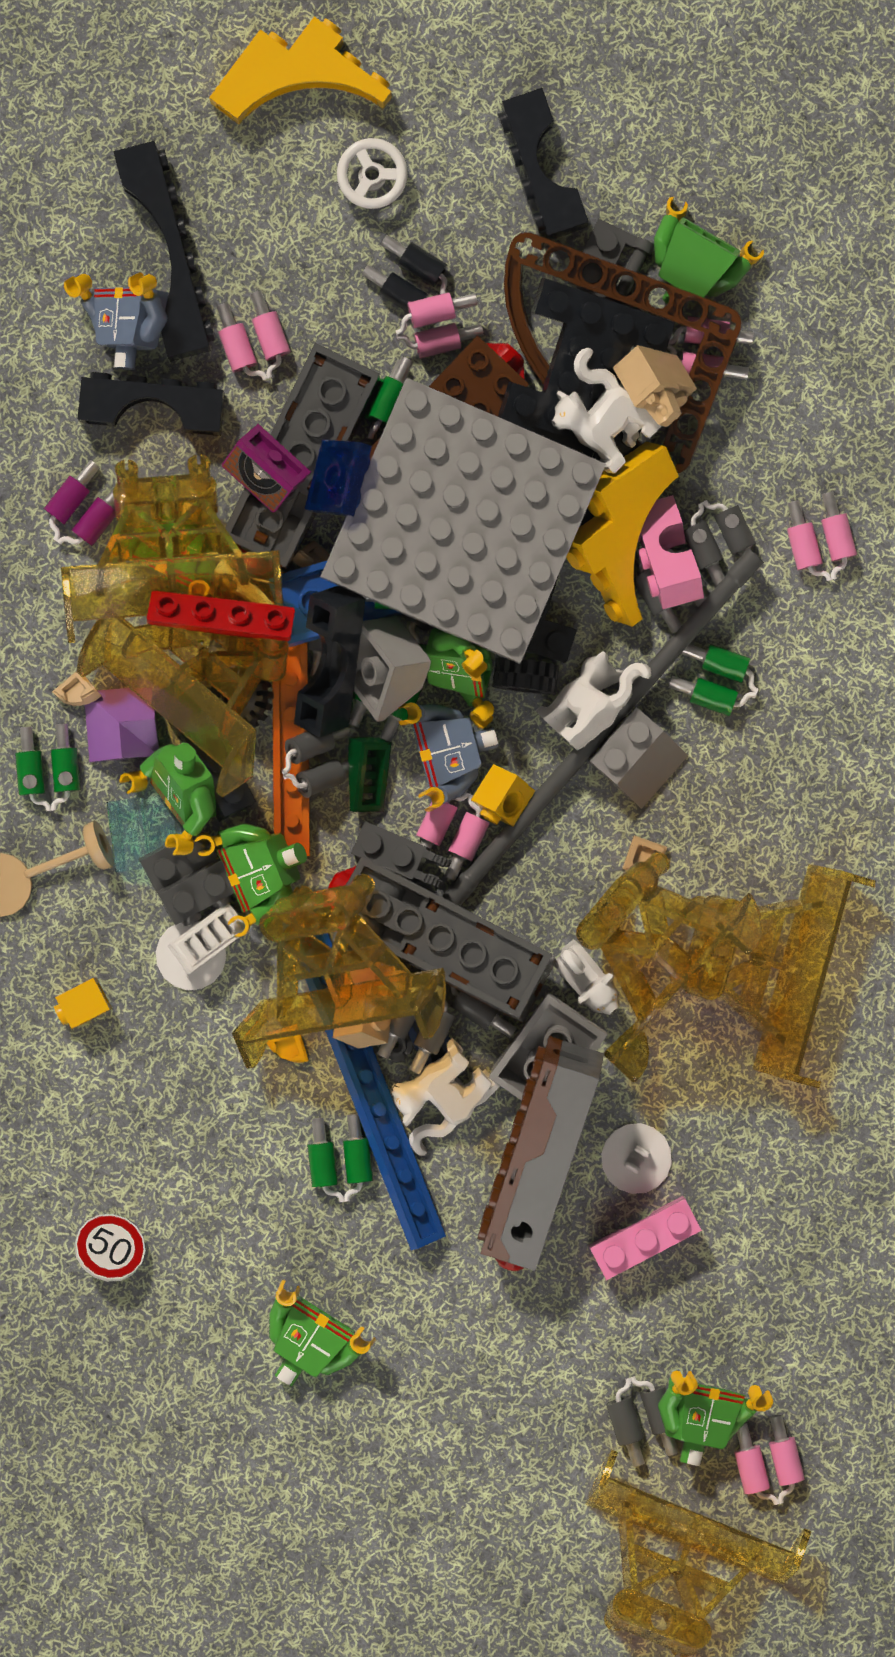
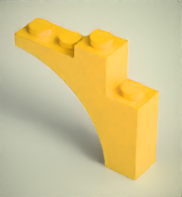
[209,16,392,125]
[566,442,679,627]

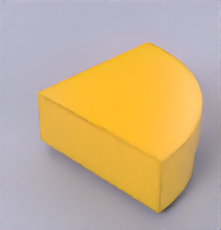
[264,1027,309,1063]

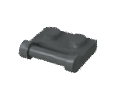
[568,218,654,306]

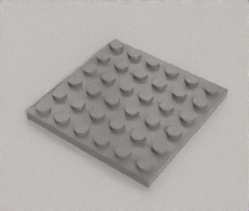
[320,377,606,664]

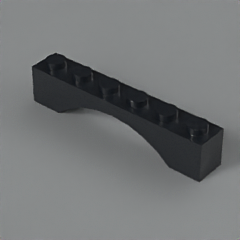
[113,140,215,362]

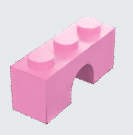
[638,495,704,609]
[588,1196,702,1280]

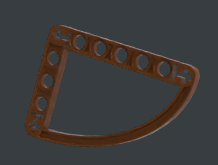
[504,232,743,473]

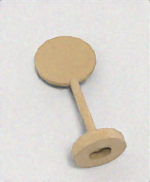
[0,820,114,917]

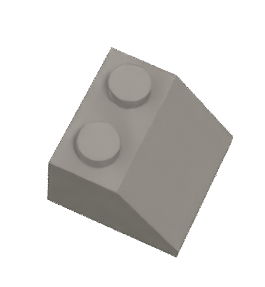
[354,616,431,722]
[588,707,688,809]

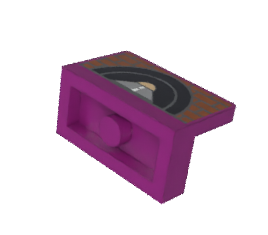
[222,424,311,512]

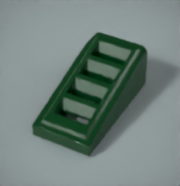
[348,737,392,812]

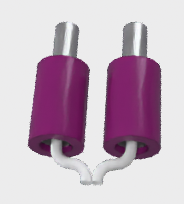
[43,460,128,546]

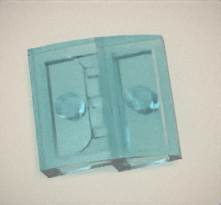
[106,795,185,873]

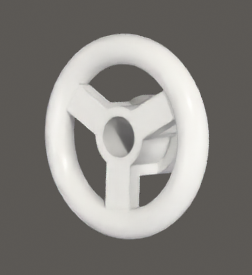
[337,138,408,209]

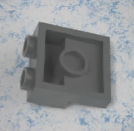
[138,828,234,926]

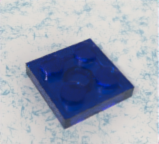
[305,440,372,517]

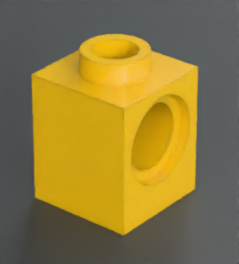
[471,764,535,827]
[54,977,112,1029]

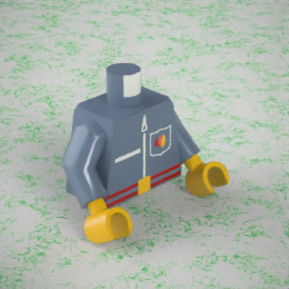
[64,272,168,370]
[398,702,499,812]

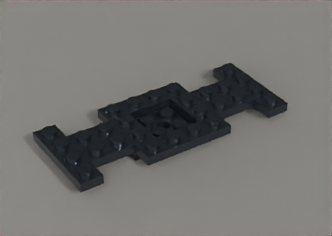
[498,278,675,663]

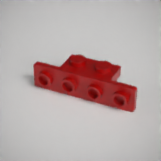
[147,591,295,641]

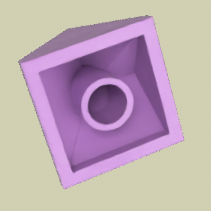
[85,686,160,762]

